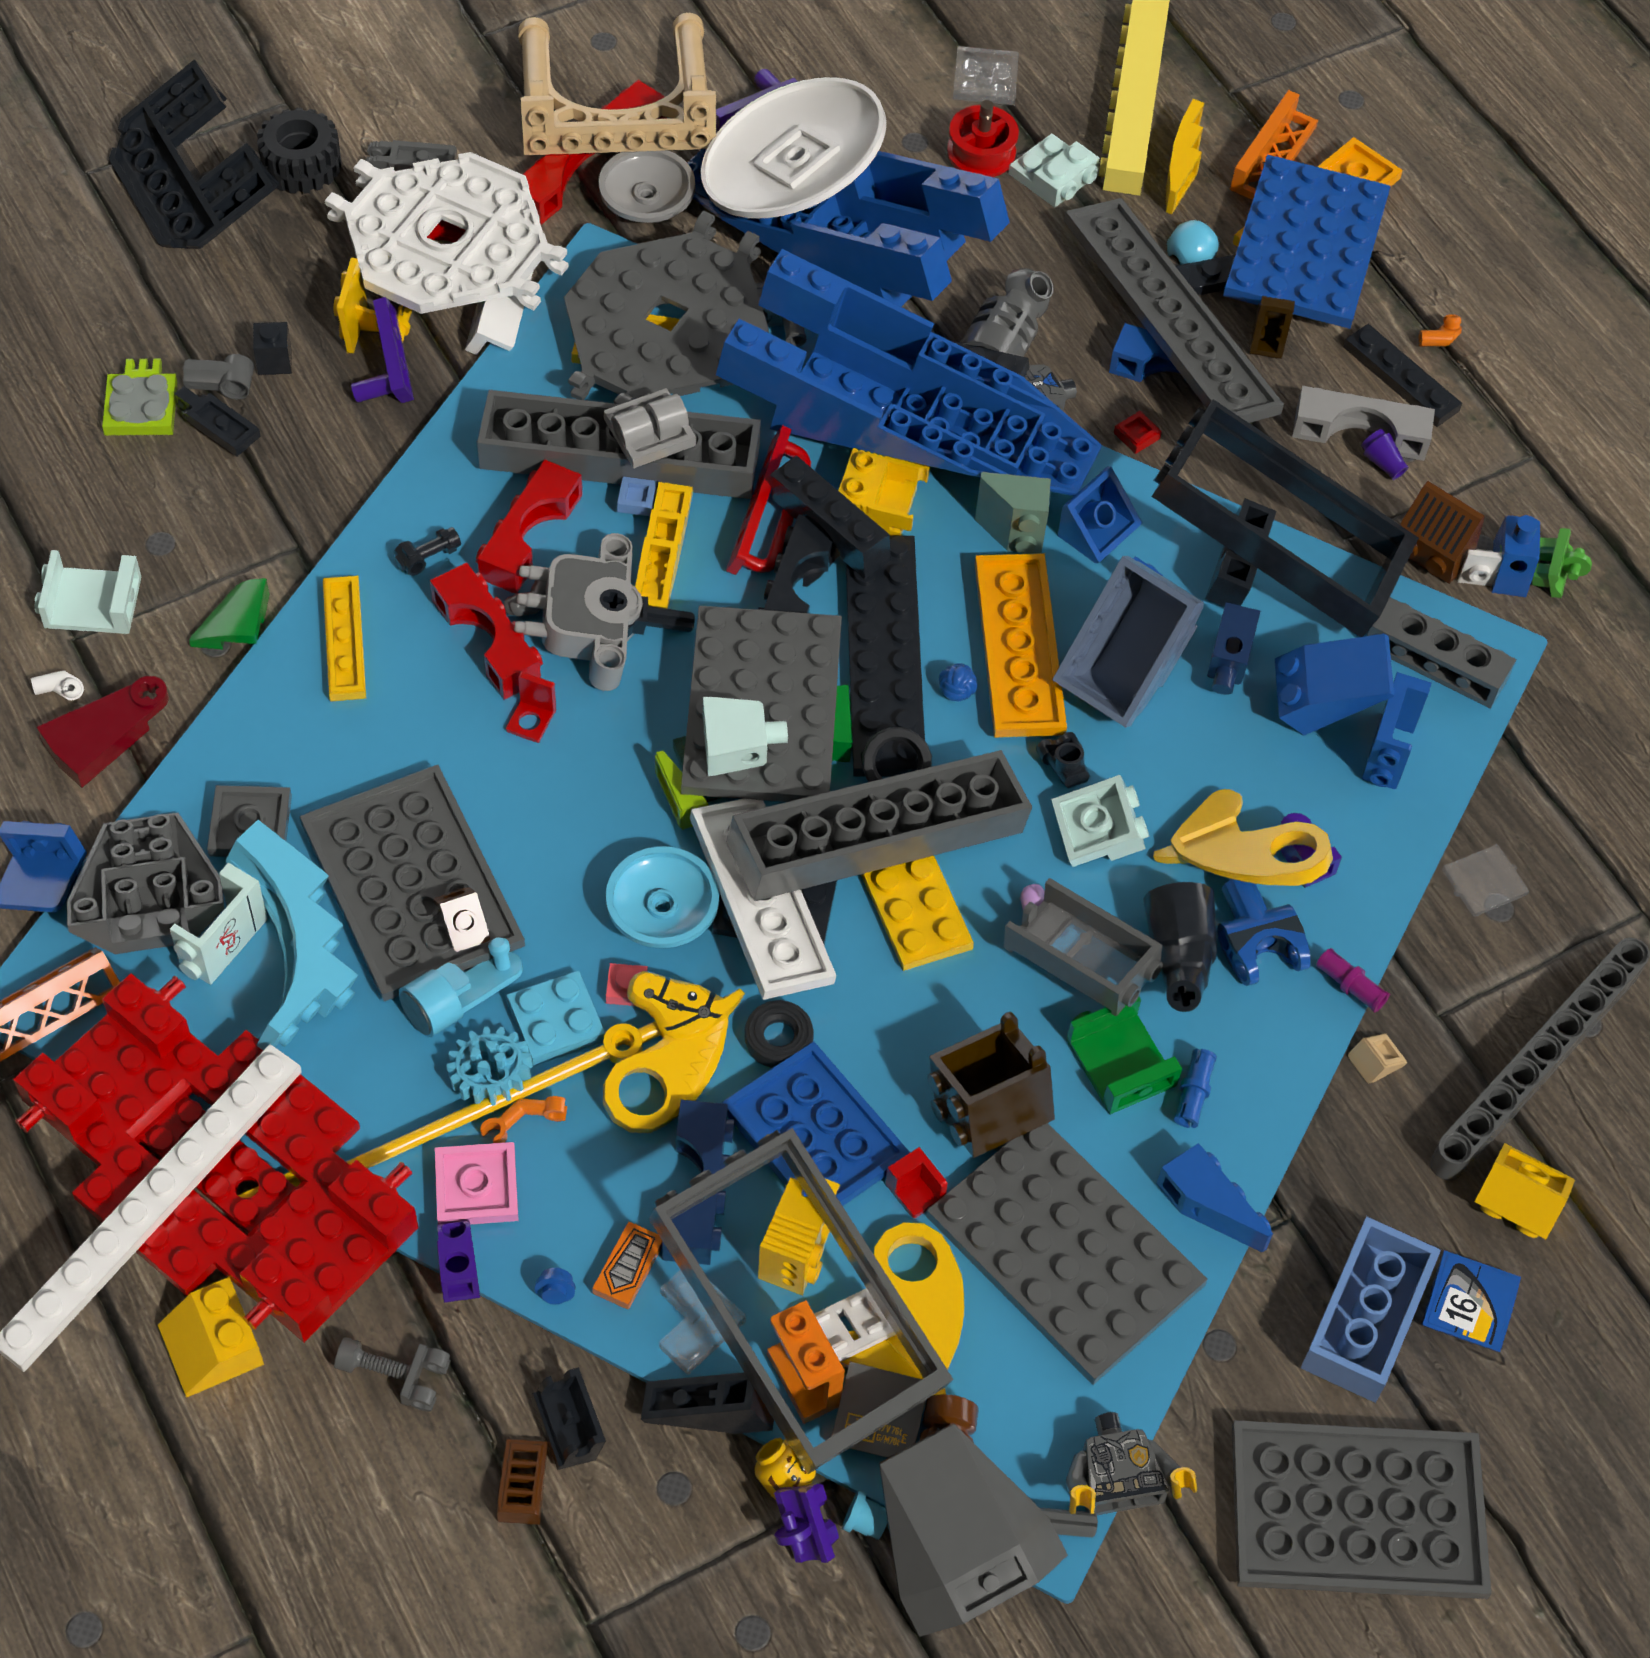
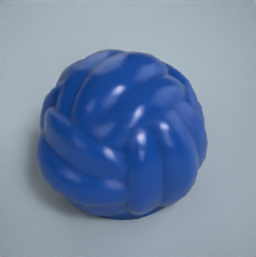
[939,663,978,702]

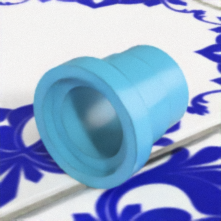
[842,1490,888,1540]

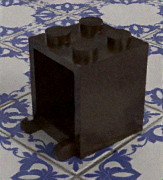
[927,1012,1055,1158]

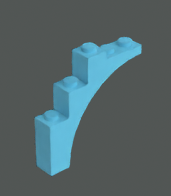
[225,820,358,1051]

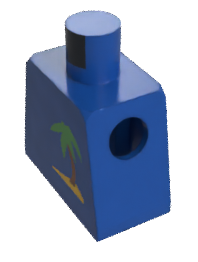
[1492,515,1540,598]

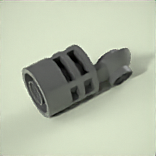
[960,268,1054,357]

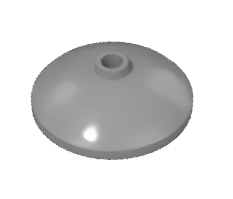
[599,150,695,223]

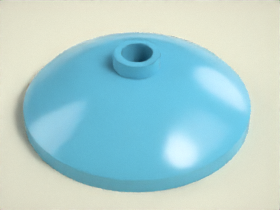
[606,846,719,948]

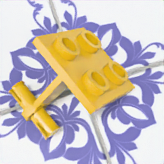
[333,258,412,353]

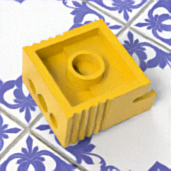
[838,448,930,536]
[758,1177,840,1296]

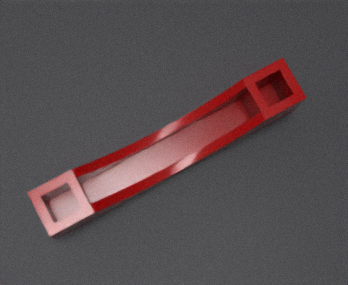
[522,80,667,225]

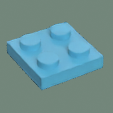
[507,971,605,1065]

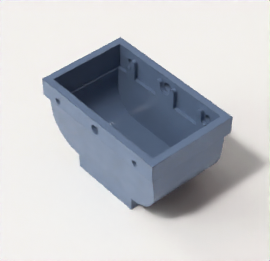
[1052,556,1204,727]

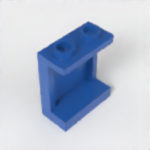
[1361,672,1432,789]

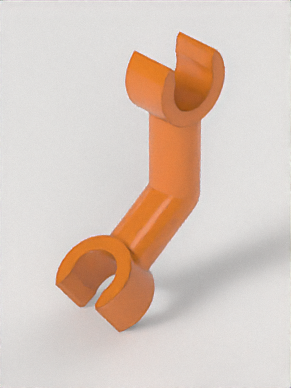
[480,1096,567,1143]

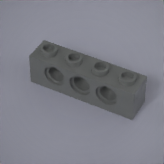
[1367,597,1517,709]

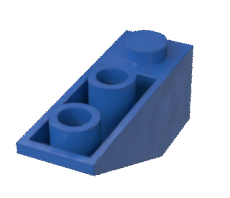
[1156,1143,1273,1252]

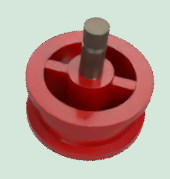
[947,100,1019,177]

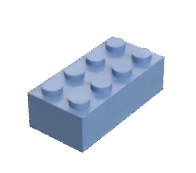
[1301,1216,1441,1403]

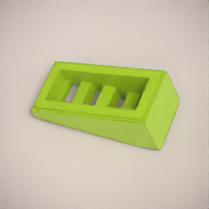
[655,750,709,830]

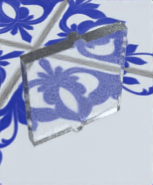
[1442,844,1529,917]

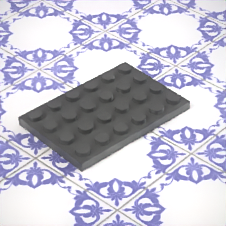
[681,605,842,802]
[300,764,525,1002]
[926,1123,1208,1385]
[1232,1420,1492,1599]

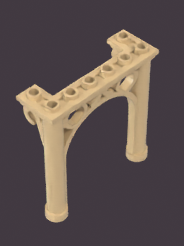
[518,13,716,155]

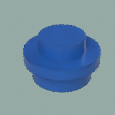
[535,1268,576,1305]

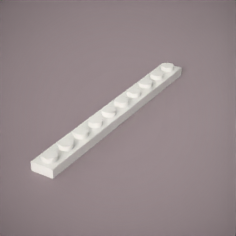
[0,1044,302,1372]

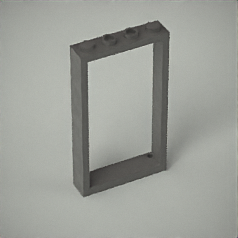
[649,1128,954,1474]

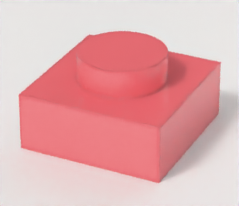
[606,963,648,1006]

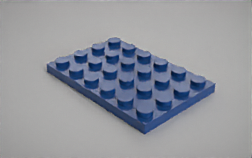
[1223,154,1391,329]

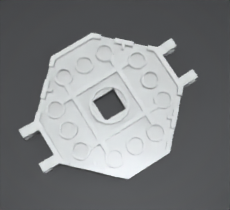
[325,152,568,314]

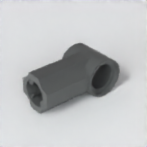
[183,354,254,400]

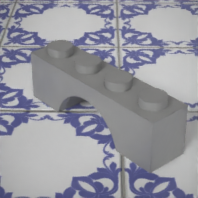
[1292,386,1435,461]

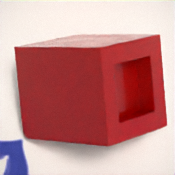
[885,1147,948,1218]

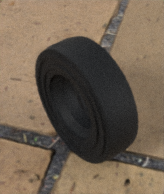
[744,1000,814,1068]

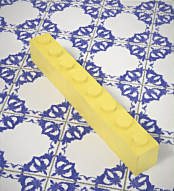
[1099,0,1170,196]

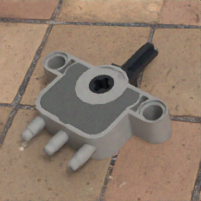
[514,533,695,691]

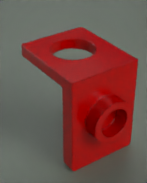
[506,672,556,743]

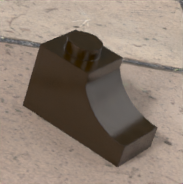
[1249,296,1295,359]

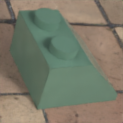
[975,472,1051,554]

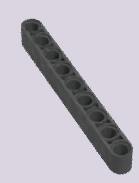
[1430,937,1650,1180]

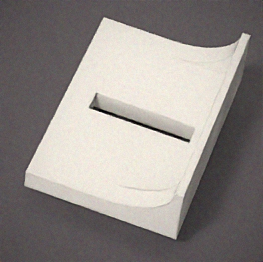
[814,1288,896,1362]

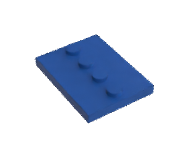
[722,1041,910,1206]

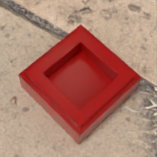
[1114,411,1162,454]

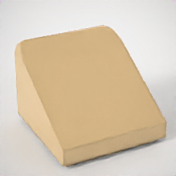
[1348,1033,1407,1083]

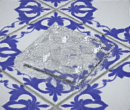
[953,46,1019,105]

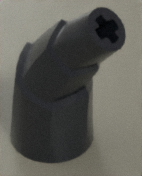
[1143,882,1217,1012]

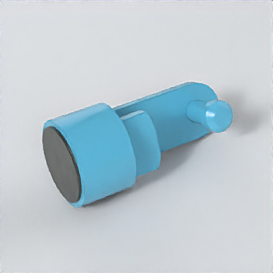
[399,937,523,1038]

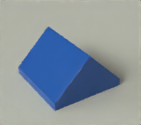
[1058,466,1142,563]

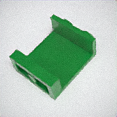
[1066,997,1182,1114]

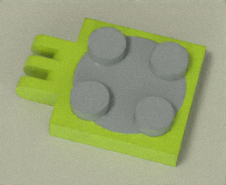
[102,358,178,436]

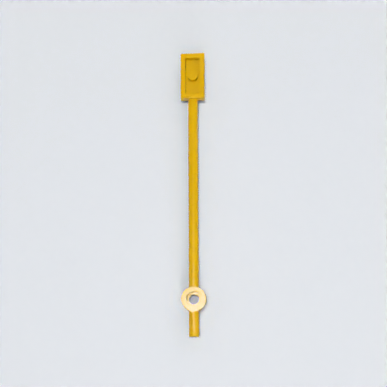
[238,1021,661,1198]

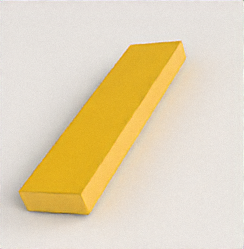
[323,575,367,702]

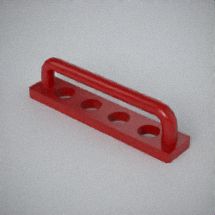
[726,425,811,575]

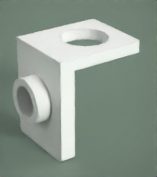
[1458,549,1502,586]

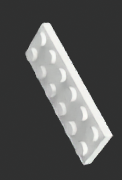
[690,799,837,1000]

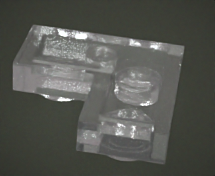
[659,1270,746,1375]

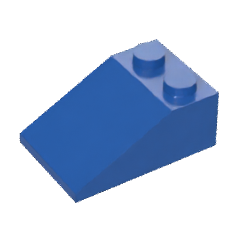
[1275,633,1395,735]

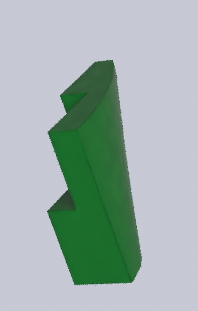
[189,578,270,650]

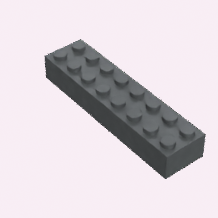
[477,390,761,499]
[726,750,1032,901]

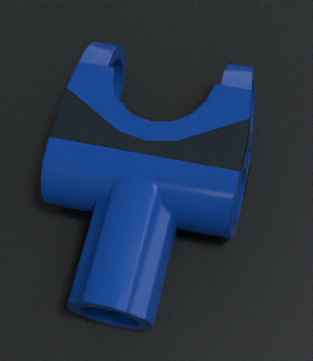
[1217,879,1310,986]

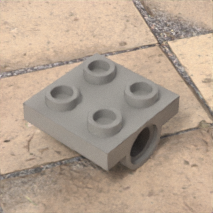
[604,388,696,469]

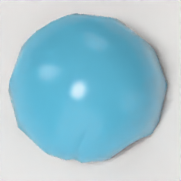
[1167,220,1219,265]

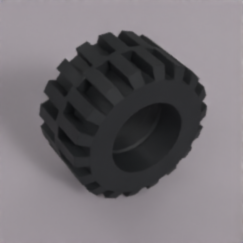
[257,108,342,194]

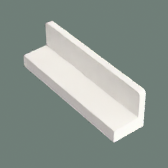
[465,271,533,355]

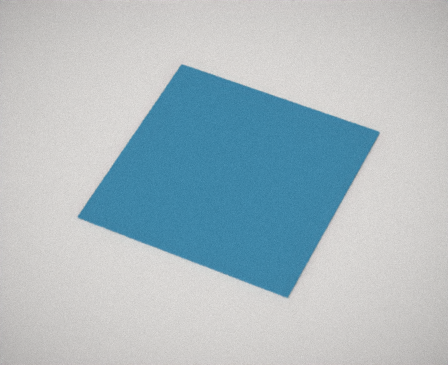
[0,223,1548,1604]

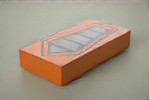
[592,1221,663,1310]

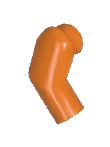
[1419,314,1462,347]

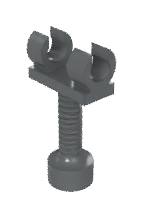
[334,1337,451,1412]

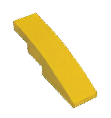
[1166,99,1204,215]
[635,482,693,609]

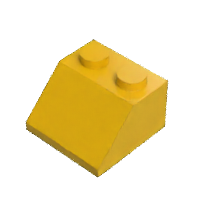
[1474,1143,1575,1239]
[158,1277,264,1398]

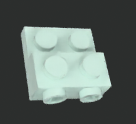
[1008,133,1100,208]
[1051,775,1149,867]

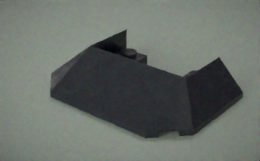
[109,59,280,249]

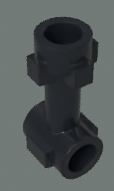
[394,527,461,576]

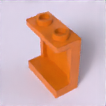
[767,1300,845,1424]

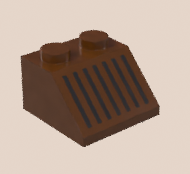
[1400,481,1485,584]

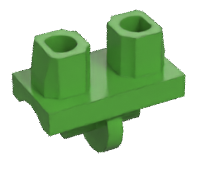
[1532,528,1592,598]

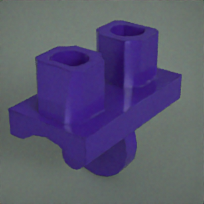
[774,1483,839,1563]

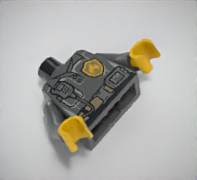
[1066,1412,1197,1515]

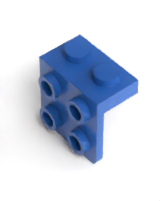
[0,821,87,912]

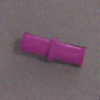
[1316,948,1390,1013]

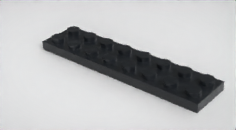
[845,536,925,777]

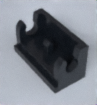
[531,1367,606,1470]

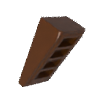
[497,1439,548,1525]

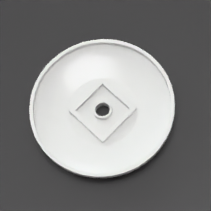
[701,77,886,219]

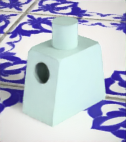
[703,697,788,776]

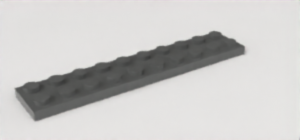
[1064,198,1284,423]

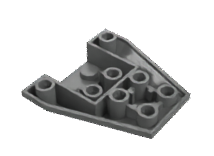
[67,813,224,954]
[879,1423,1068,1637]

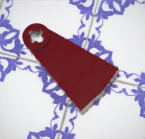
[37,676,169,788]

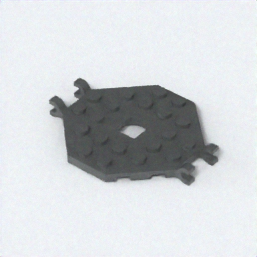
[564,211,769,404]

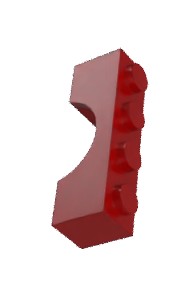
[476,460,583,594]
[430,562,543,700]

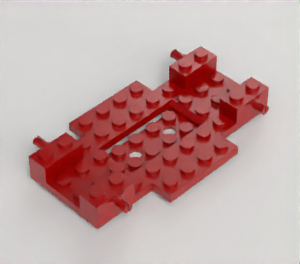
[13,973,419,1343]

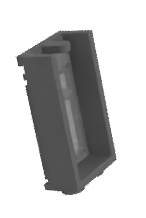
[1004,878,1163,1016]

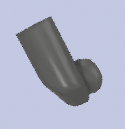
[504,580,547,616]

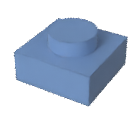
[617,477,657,516]

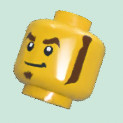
[754,1438,816,1500]

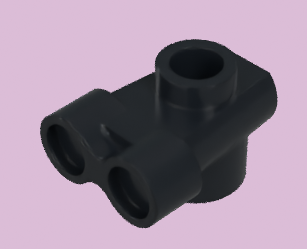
[1036,732,1090,788]

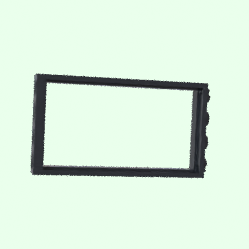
[1151,399,1419,637]

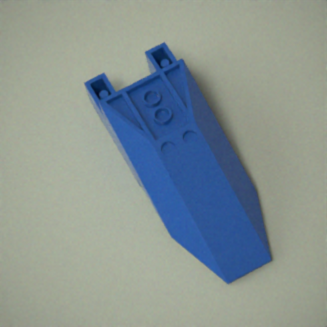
[687,149,1010,307]
[716,249,1102,496]

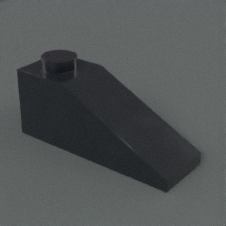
[641,1372,774,1434]

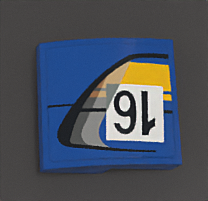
[1421,1250,1521,1353]

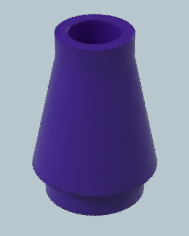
[1361,429,1409,480]

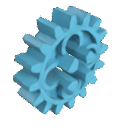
[447,1026,533,1106]

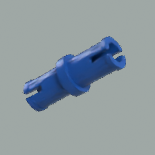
[1174,1049,1217,1128]

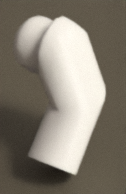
[31,671,84,700]

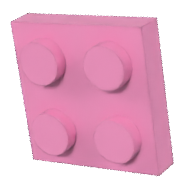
[435,1142,519,1225]

